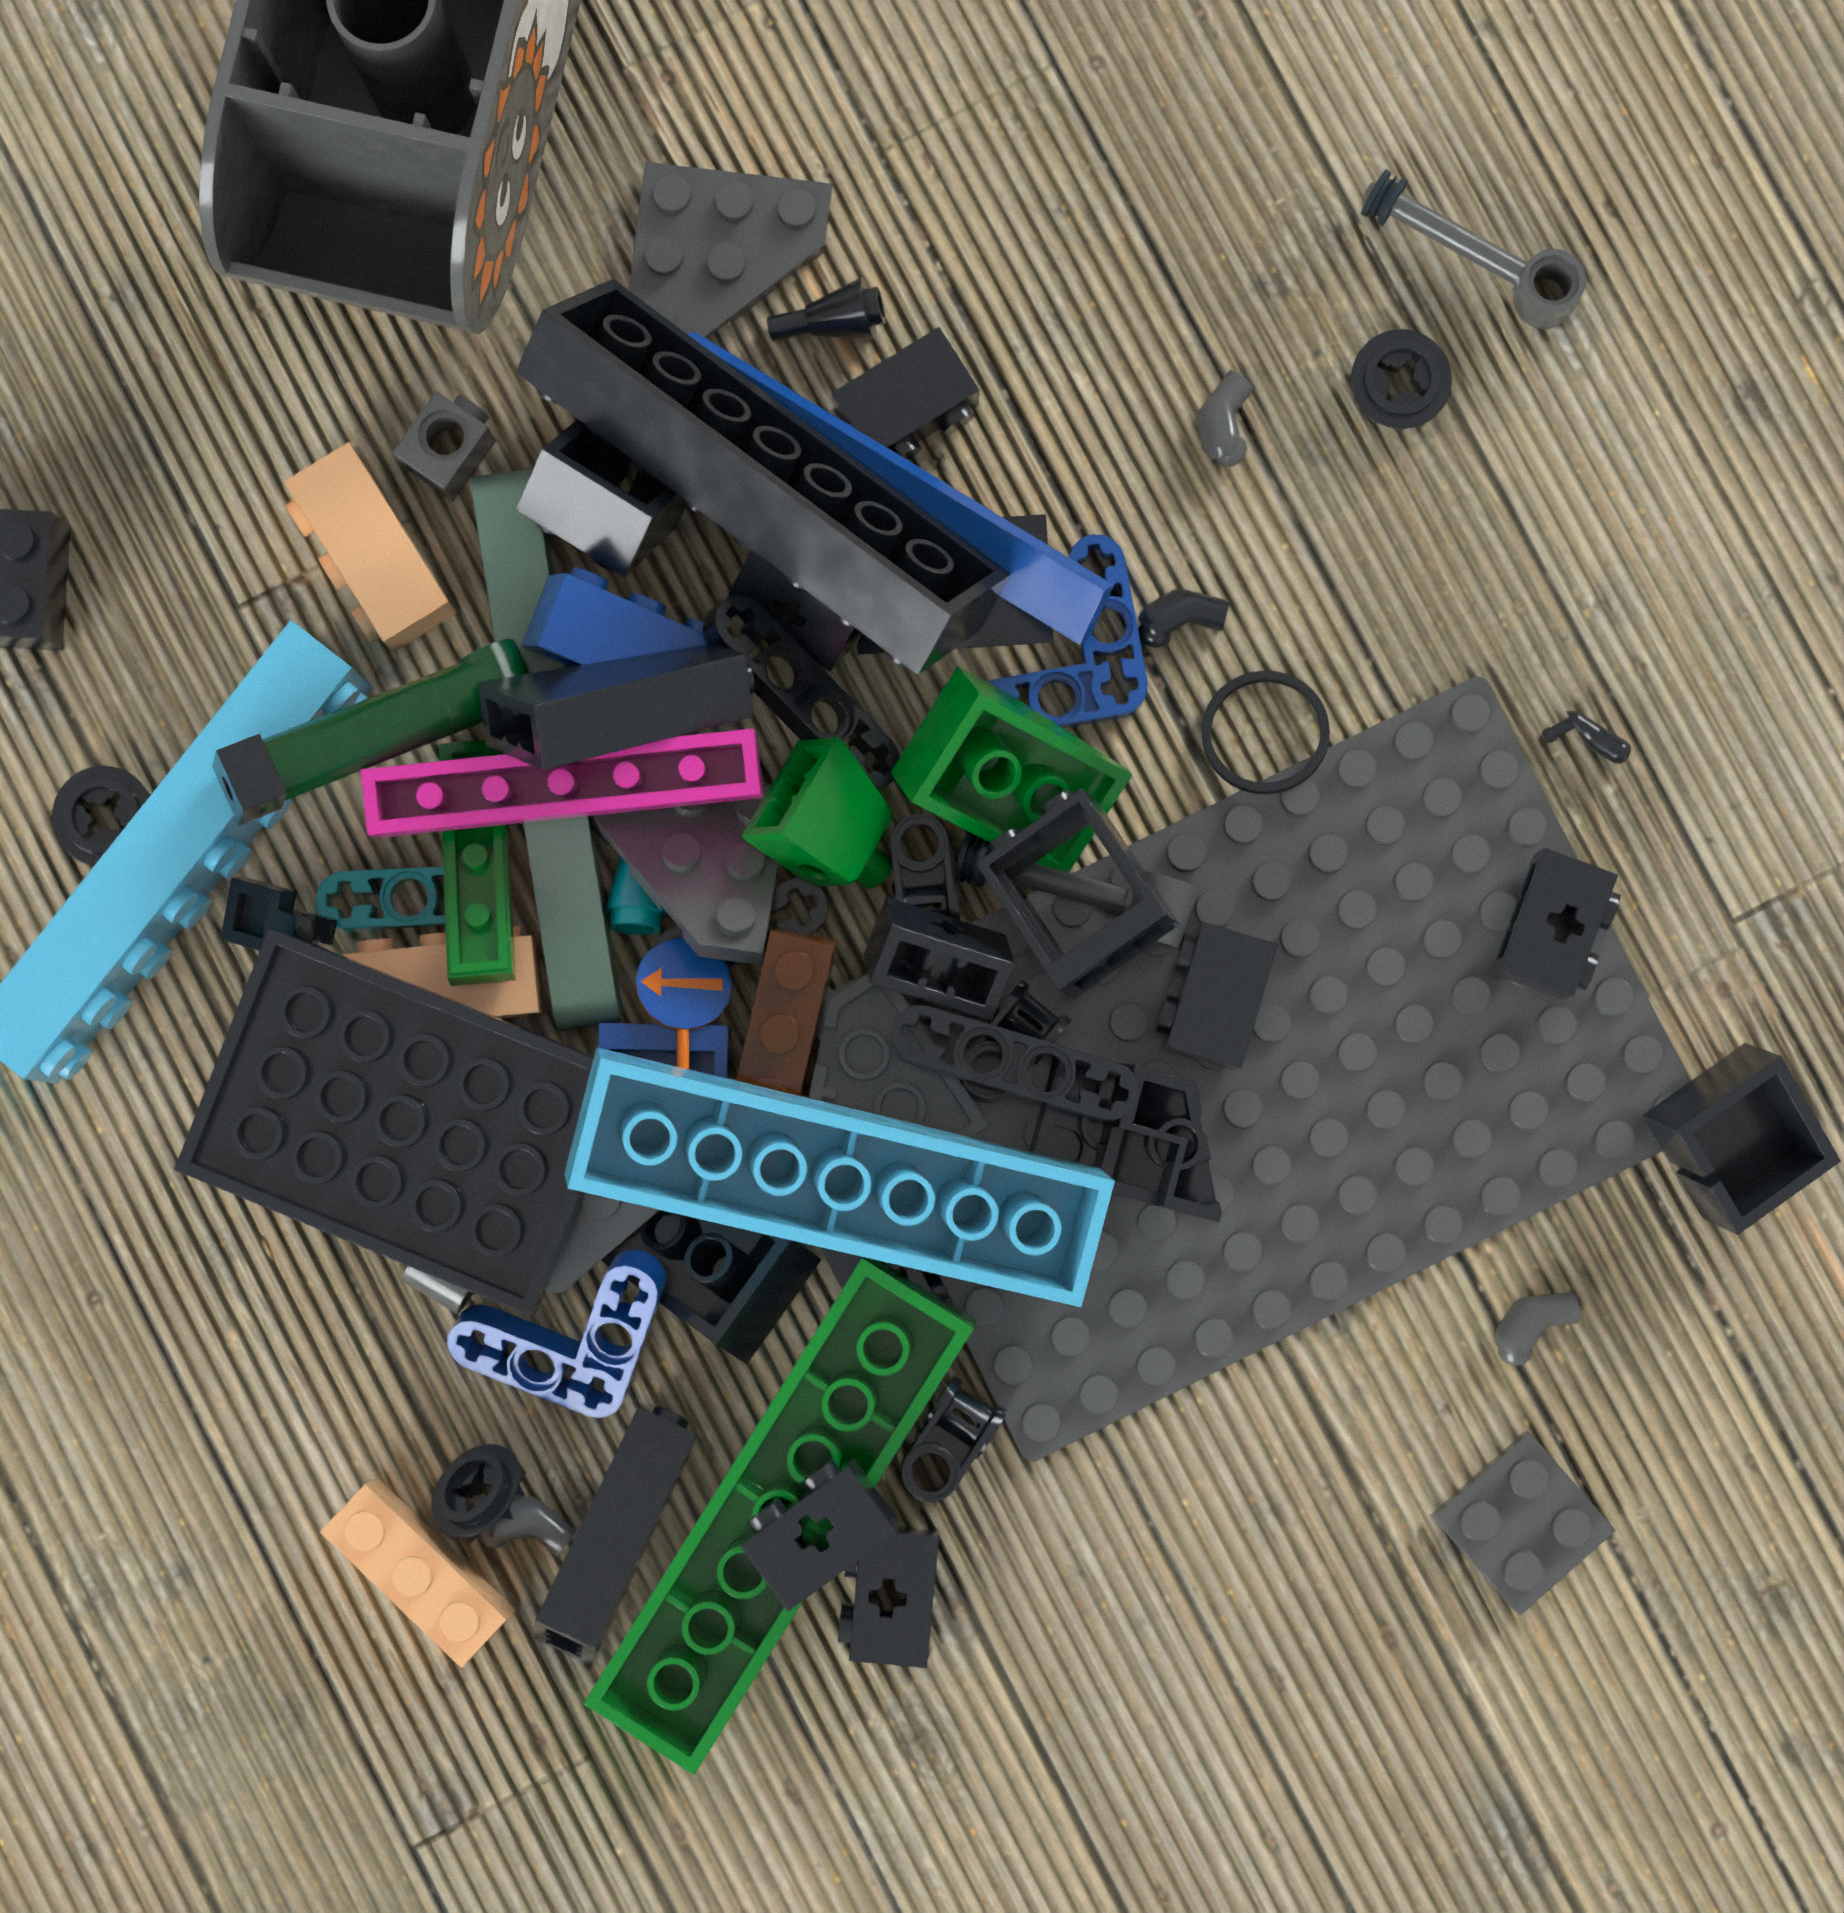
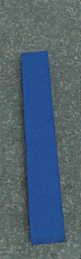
[688,331,1114,645]

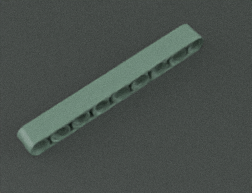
[471,467,623,1031]

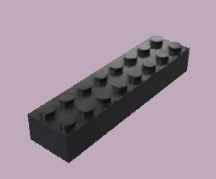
[516,279,1011,675]

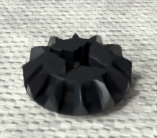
[1350,329,1452,432]
[52,766,151,866]
[431,1444,527,1545]

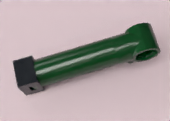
[212,639,530,826]

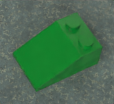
[890,666,1132,872]

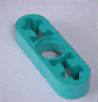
[316,867,445,931]

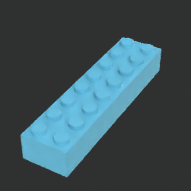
[0,620,373,1084]
[564,1047,1115,1307]

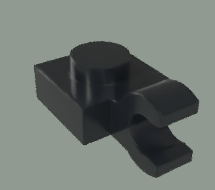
[220,877,337,951]

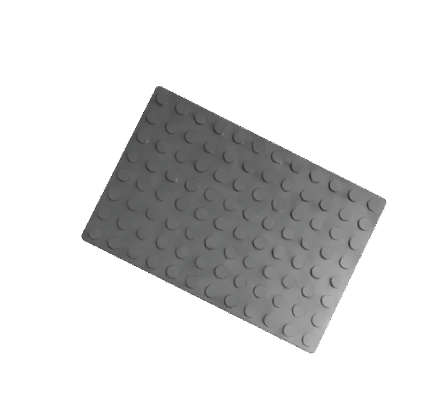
[817,676,1690,1461]

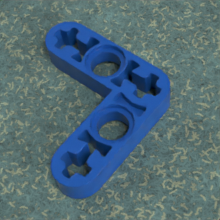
[986,534,1148,728]
[447,1249,666,1418]

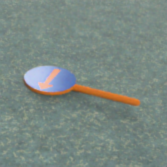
[635,938,732,1069]

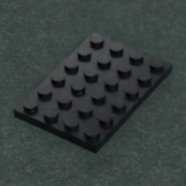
[174,928,594,1316]

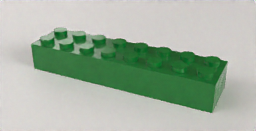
[583,1257,977,1775]

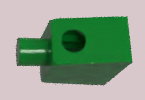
[741,737,892,889]

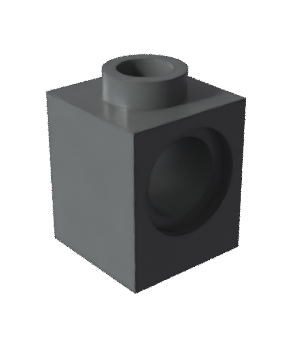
[392,391,496,502]

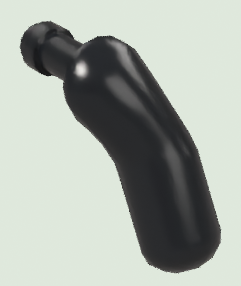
[1541,710,1631,764]

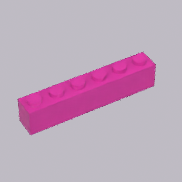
[360,728,764,838]

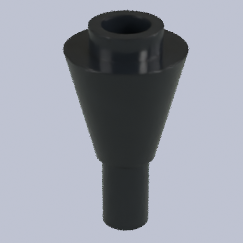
[767,276,886,341]

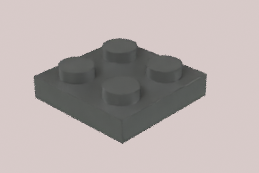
[1430,1431,1616,1616]

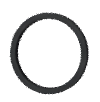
[1202,671,1330,794]

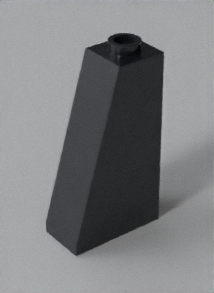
[477,644,755,770]
[534,1406,697,1666]

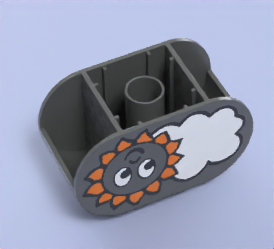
[199,0,581,334]

